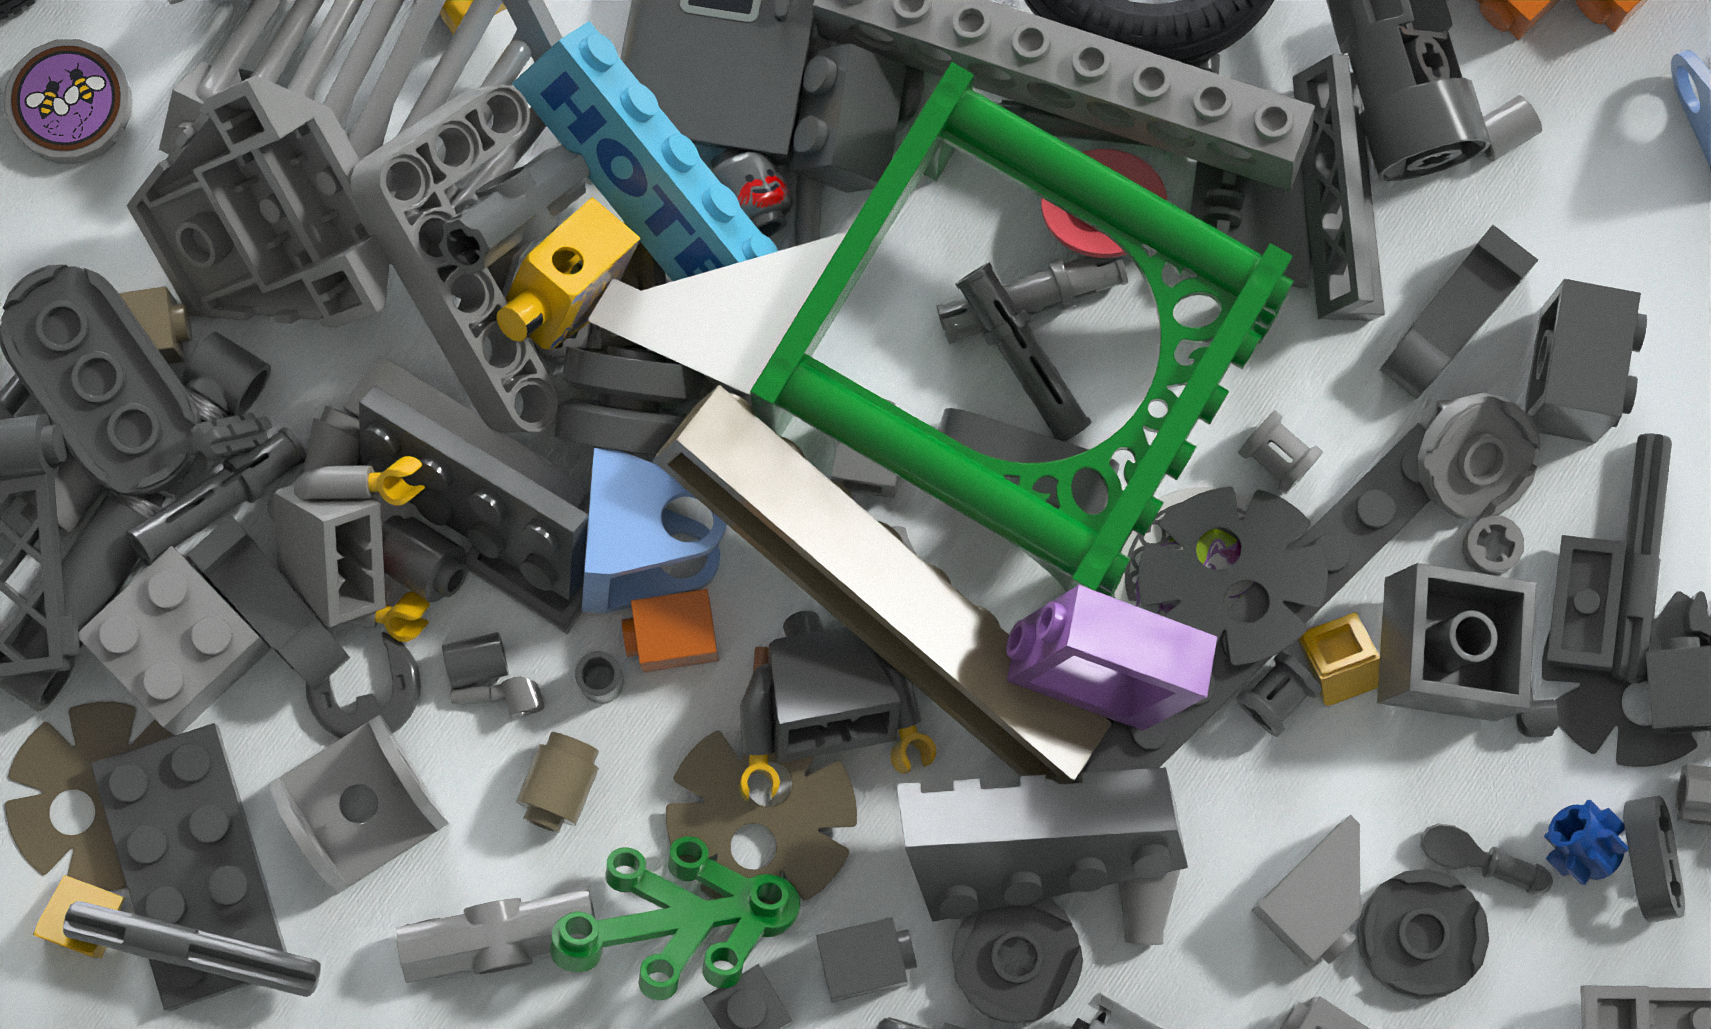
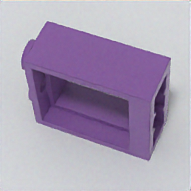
[1006,585,1217,731]

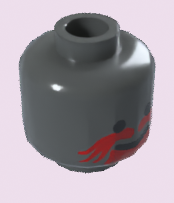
[711,149,793,238]

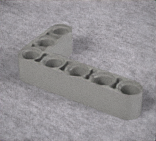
[351,85,560,433]

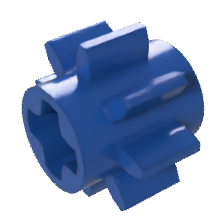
[1544,800,1629,885]

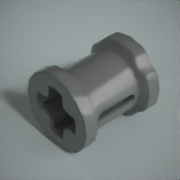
[1236,651,1322,737]

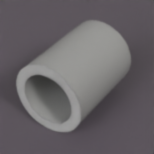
[1482,95,1542,162]

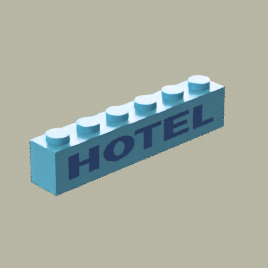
[512,21,778,281]

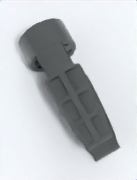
[1326,0,1491,182]

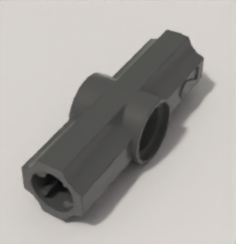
[438,144,591,275]

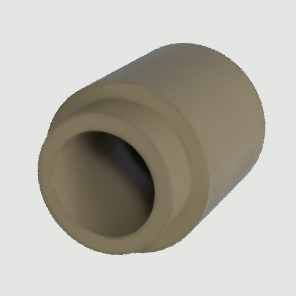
[516,732,599,833]

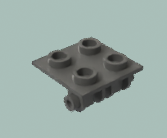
[1183,161,1311,288]

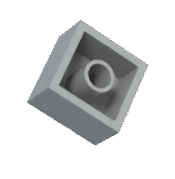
[78,546,271,735]

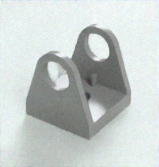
[269,714,449,894]

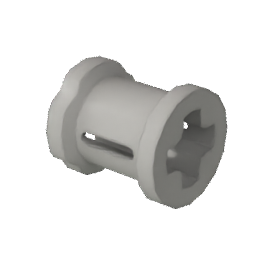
[1238,410,1323,495]

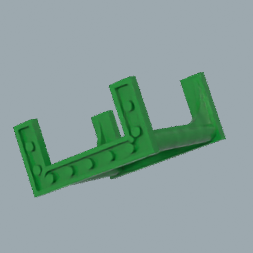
[750,62,1294,597]

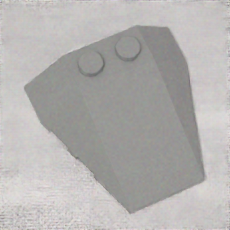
[126,75,390,328]

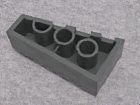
[897,767,1188,922]

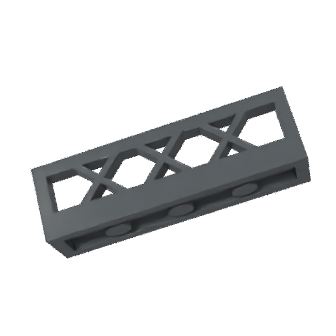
[1292,54,1385,321]

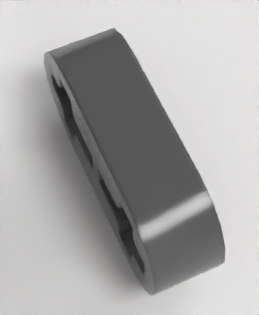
[1623,795,1685,923]

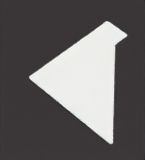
[588,233,846,396]

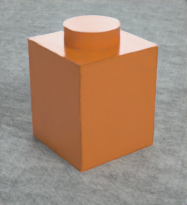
[621,589,719,673]

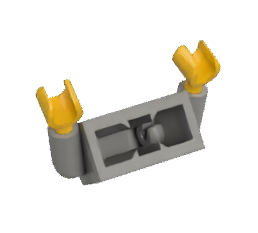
[267,456,430,642]

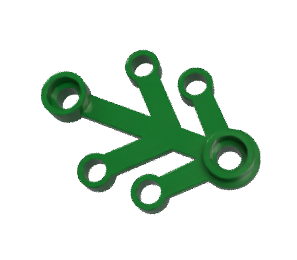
[550,836,800,1000]

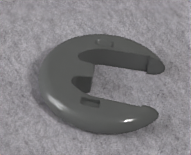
[306,632,421,739]

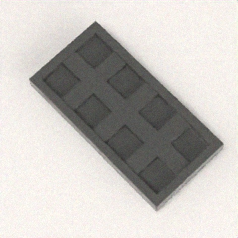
[359,385,588,601]
[90,723,288,1012]

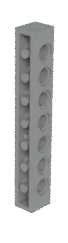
[813,0,1315,191]

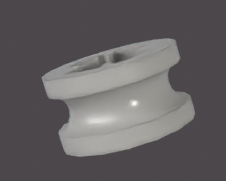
[1462,515,1524,576]

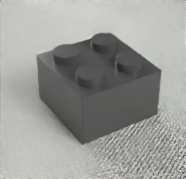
[1524,278,1647,443]
[1377,563,1536,721]

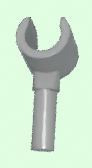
[450,676,544,718]

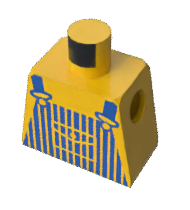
[496,197,641,350]

